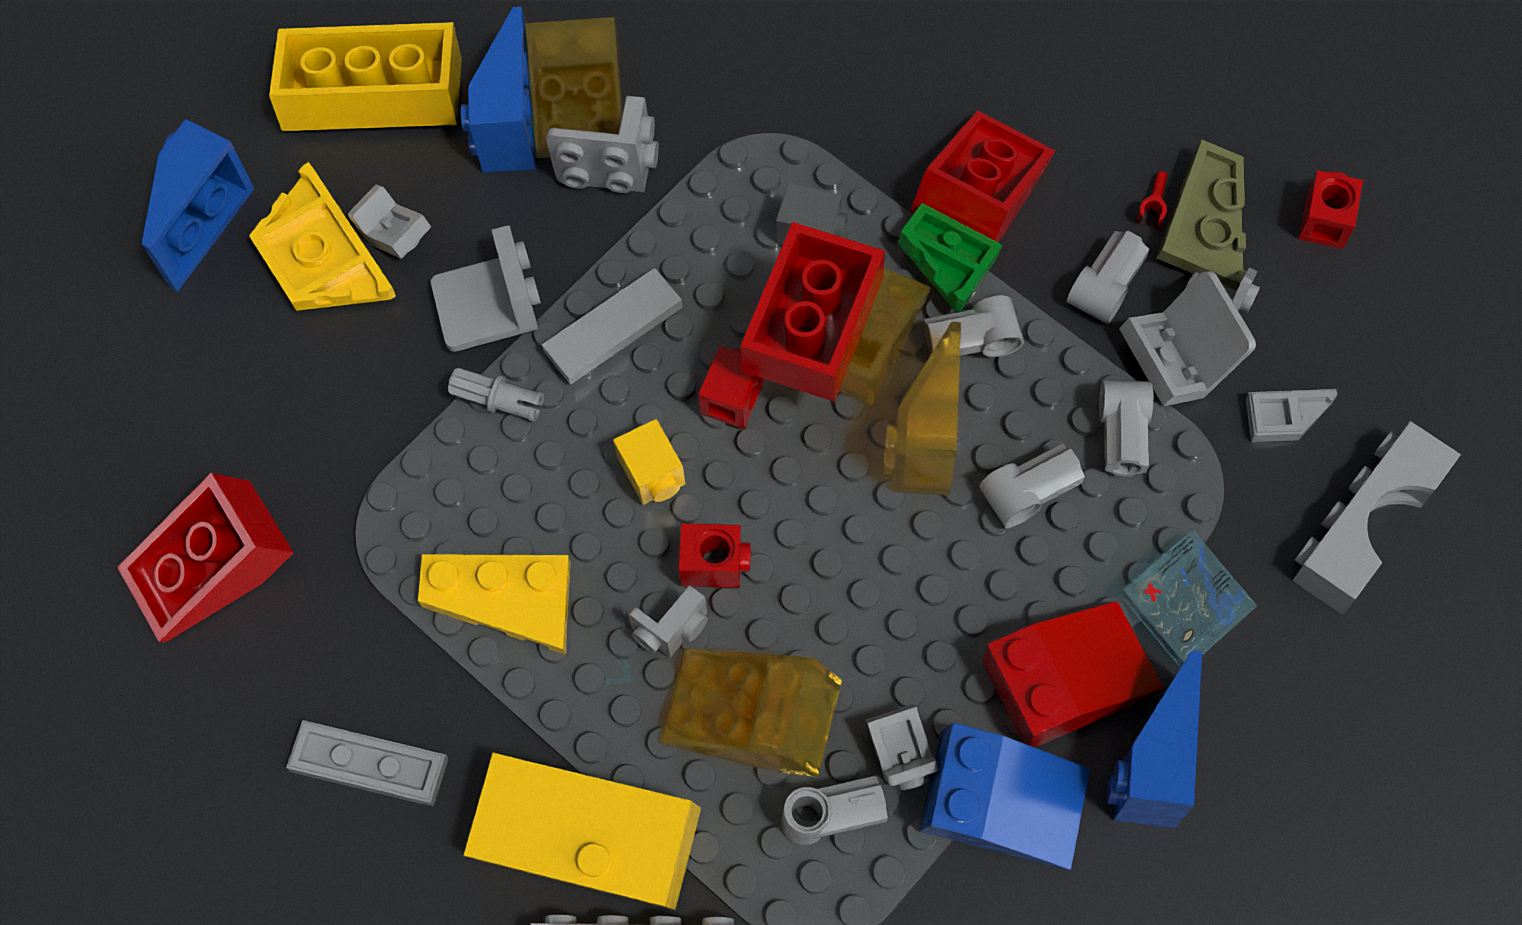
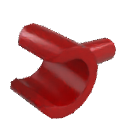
[1137,171,1168,227]

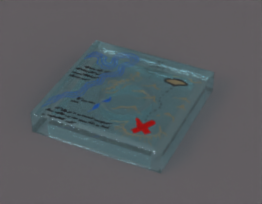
[1118,530,1257,668]

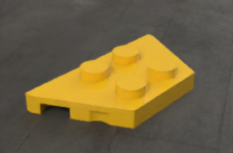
[249,162,396,311]

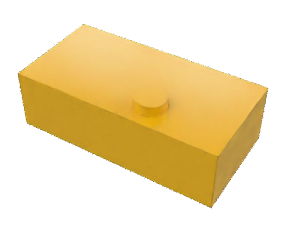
[269,22,462,131]
[464,753,701,910]

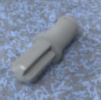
[448,368,544,422]

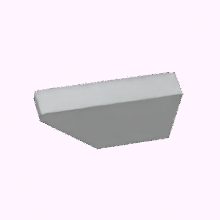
[1245,389,1337,442]

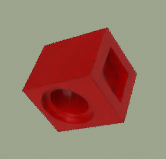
[1298,170,1363,249]
[698,346,765,429]
[679,523,751,588]

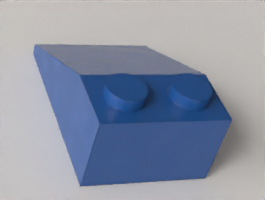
[461,7,536,173]
[142,119,255,292]
[1106,651,1202,828]
[919,723,1090,870]

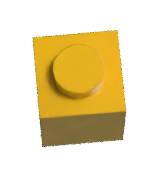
[613,418,686,505]

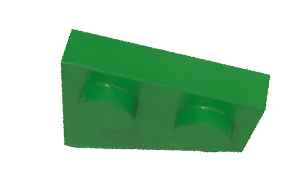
[898,203,1003,312]

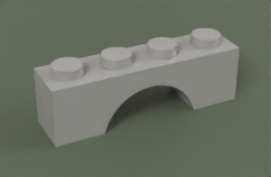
[1293,421,1461,615]

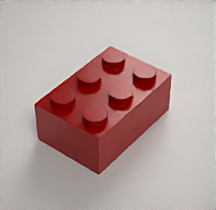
[740,222,885,402]

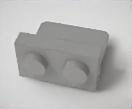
[546,96,659,193]
[431,225,541,352]
[1119,271,1256,406]

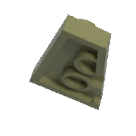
[1156,139,1247,290]

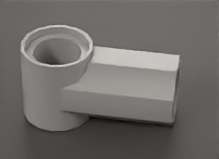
[1067,231,1149,324]
[924,295,1024,361]
[1099,380,1153,477]
[979,443,1085,528]
[781,776,888,845]

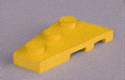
[418,554,571,655]

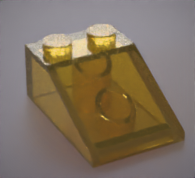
[883,322,961,495]

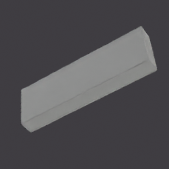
[541,268,683,385]
[286,720,448,807]

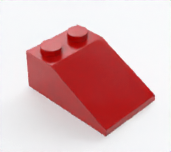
[910,110,1056,242]
[117,473,294,642]
[982,601,1164,748]

